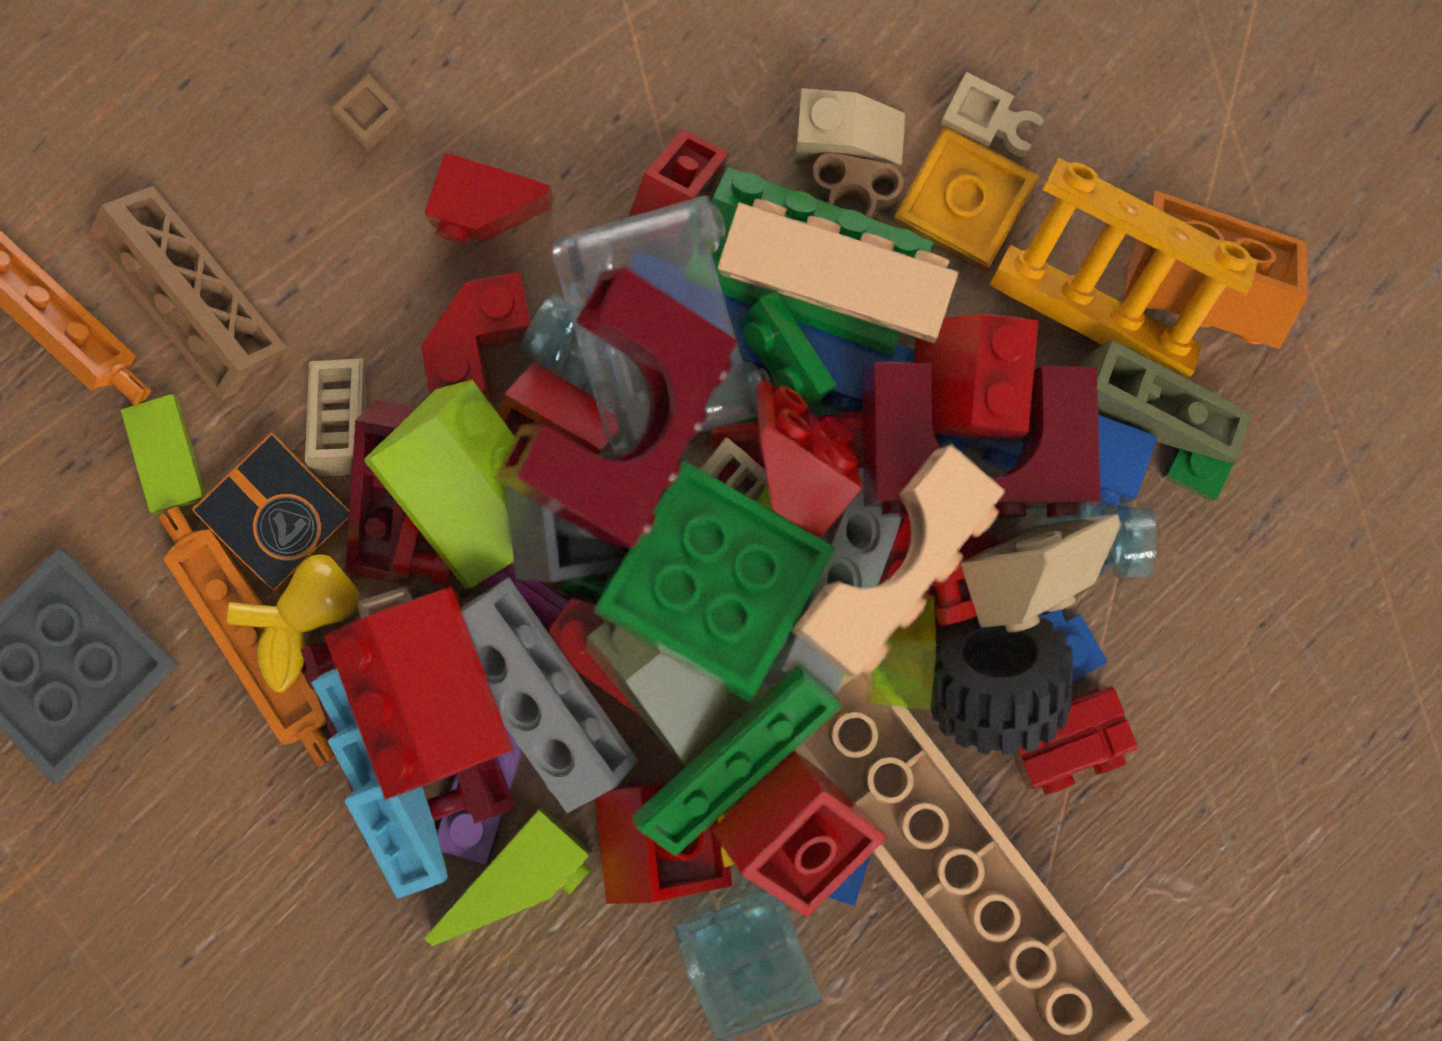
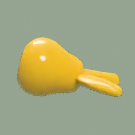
[227,554,360,693]

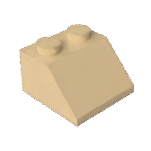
[960,514,1121,632]

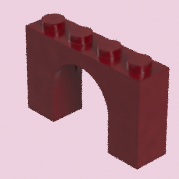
[494,266,738,548]
[862,362,1101,519]

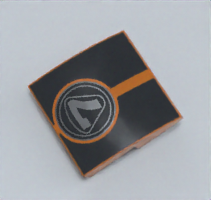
[192,432,350,591]

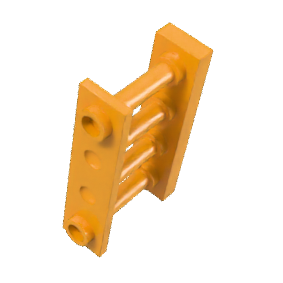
[989,157,1258,379]

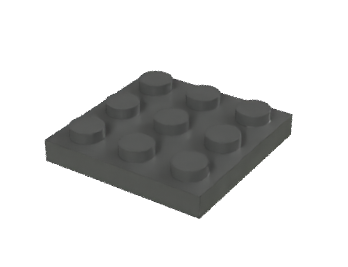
[0,547,180,784]

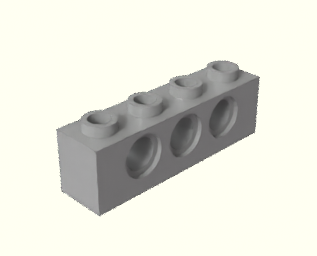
[763,468,903,694]
[461,577,639,813]

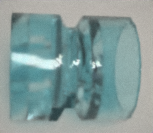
[519,293,616,392]
[1067,505,1157,579]

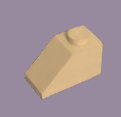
[795,88,905,168]

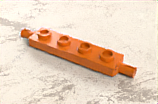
[0,231,151,406]
[158,506,336,768]

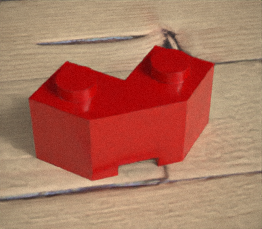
[421,272,536,401]

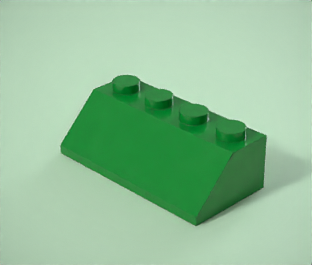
[683,167,933,356]

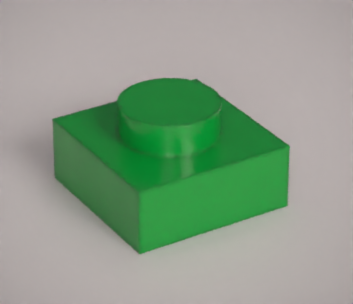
[1163,448,1235,502]

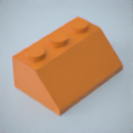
[1124,190,1308,349]

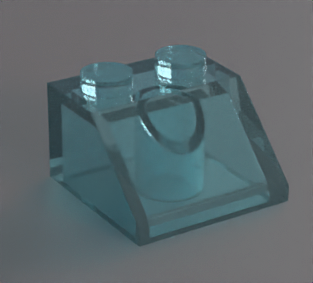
[673,891,823,1041]

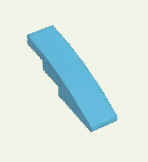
[312,669,448,899]

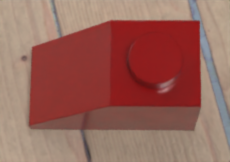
[625,129,729,250]
[424,152,554,244]

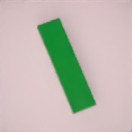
[632,664,843,856]

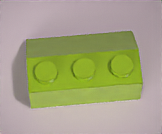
[364,380,515,589]

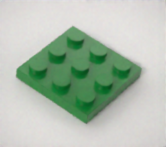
[594,460,836,702]

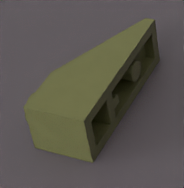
[1079,340,1252,463]

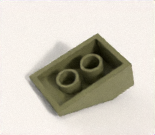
[586,621,771,768]

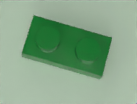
[738,291,837,409]

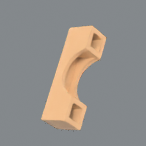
[791,445,1005,676]

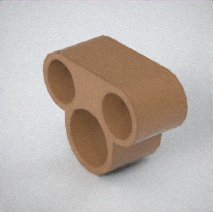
[811,152,903,219]

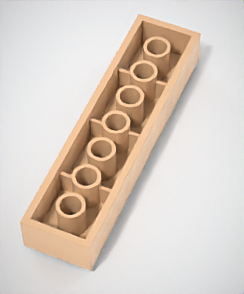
[794,668,1150,1041]

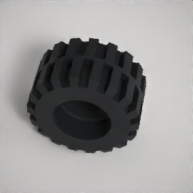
[928,616,1073,756]

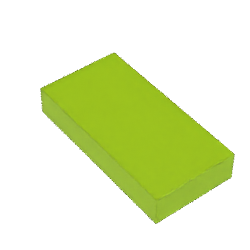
[121,394,206,515]

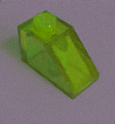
[865,595,936,710]

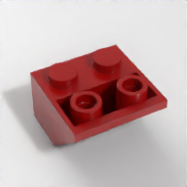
[756,379,862,539]

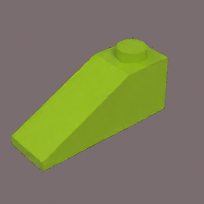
[424,807,592,946]

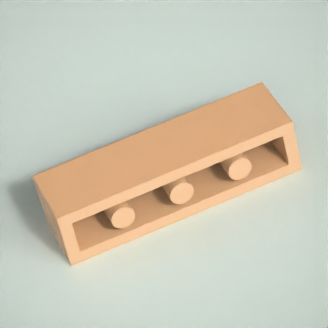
[718,199,959,343]

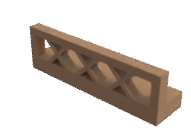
[87,186,287,401]

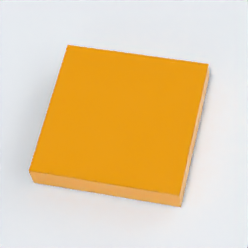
[893,125,1039,272]

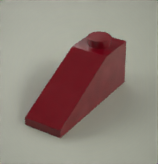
[346,400,417,583]

